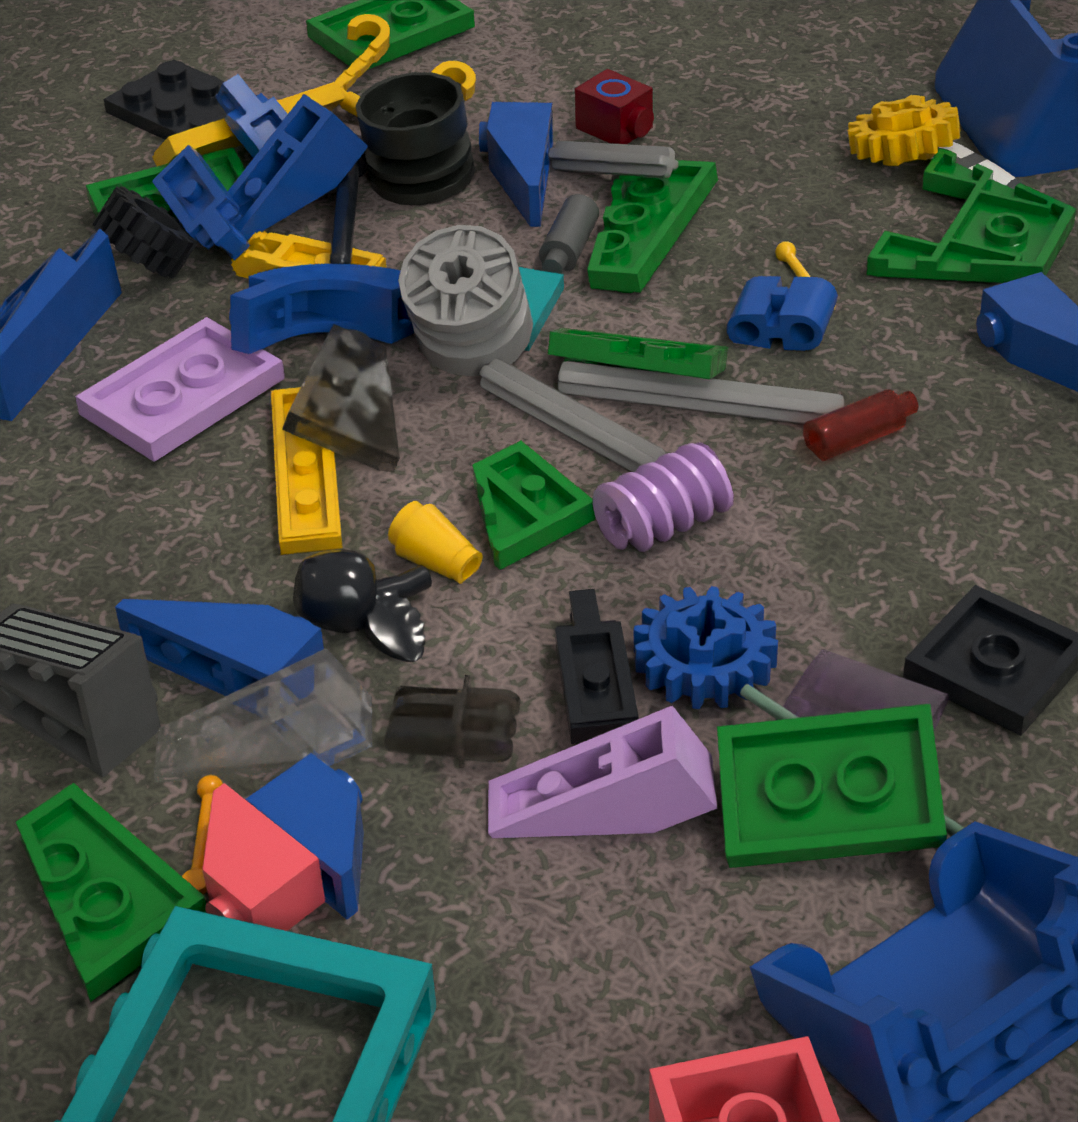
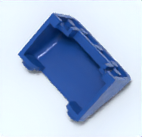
[935,0,1078,177]
[750,821,1078,1122]

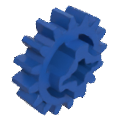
[633,586,778,709]

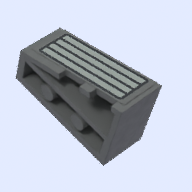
[0,603,161,777]

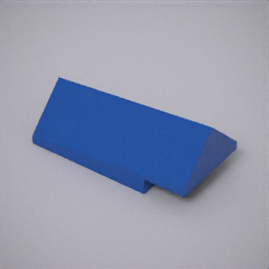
[0,229,122,421]

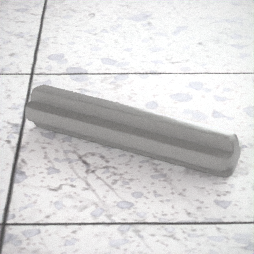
[549,141,678,178]

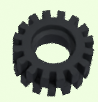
[92,186,198,278]

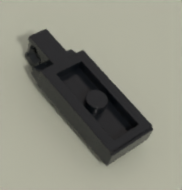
[555,589,639,744]

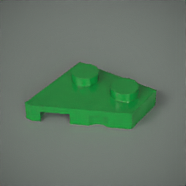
[472,440,596,570]

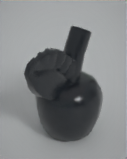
[293,549,432,662]

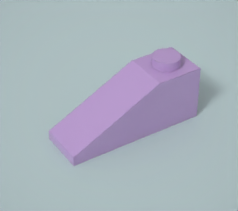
[488,706,717,838]

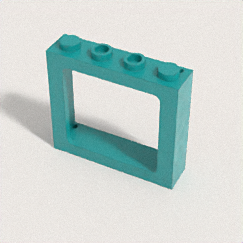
[54,906,437,1122]

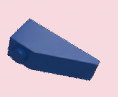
[228,94,368,240]
[479,102,554,227]
[976,272,1078,392]
[115,599,327,721]

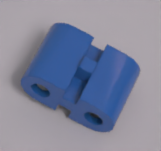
[727,276,838,351]

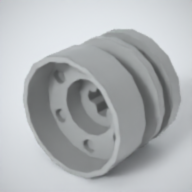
[398,225,533,376]

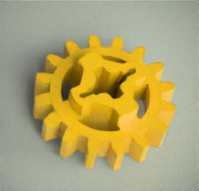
[847,95,961,166]

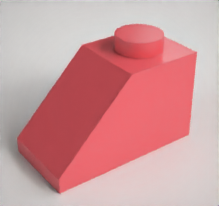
[203,783,325,931]

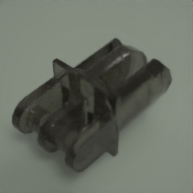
[384,675,521,768]

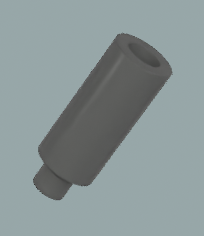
[539,194,599,274]

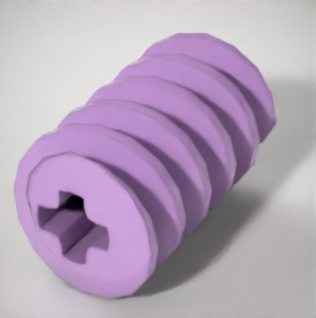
[593,442,733,552]

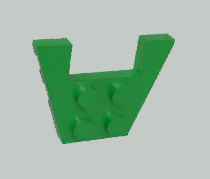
[866,148,1076,283]

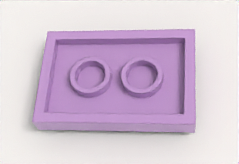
[75,317,285,462]

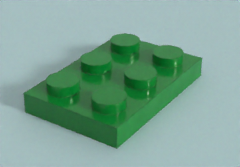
[306,0,475,70]
[717,704,947,868]

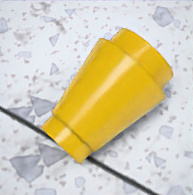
[388,501,483,584]

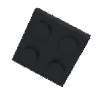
[903,585,1078,736]

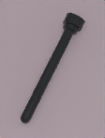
[329,134,368,264]

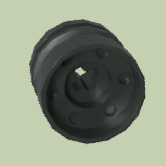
[356,72,475,205]

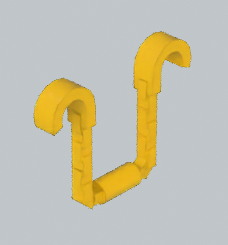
[334,14,476,117]

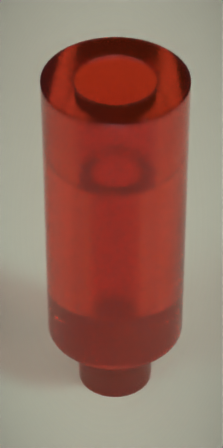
[803,389,919,461]

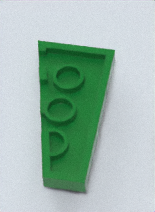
[587,160,718,293]

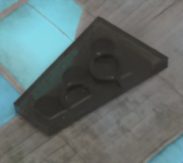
[282,324,400,472]

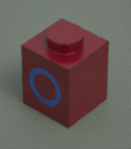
[575,69,654,144]

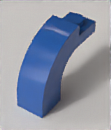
[229,264,414,354]

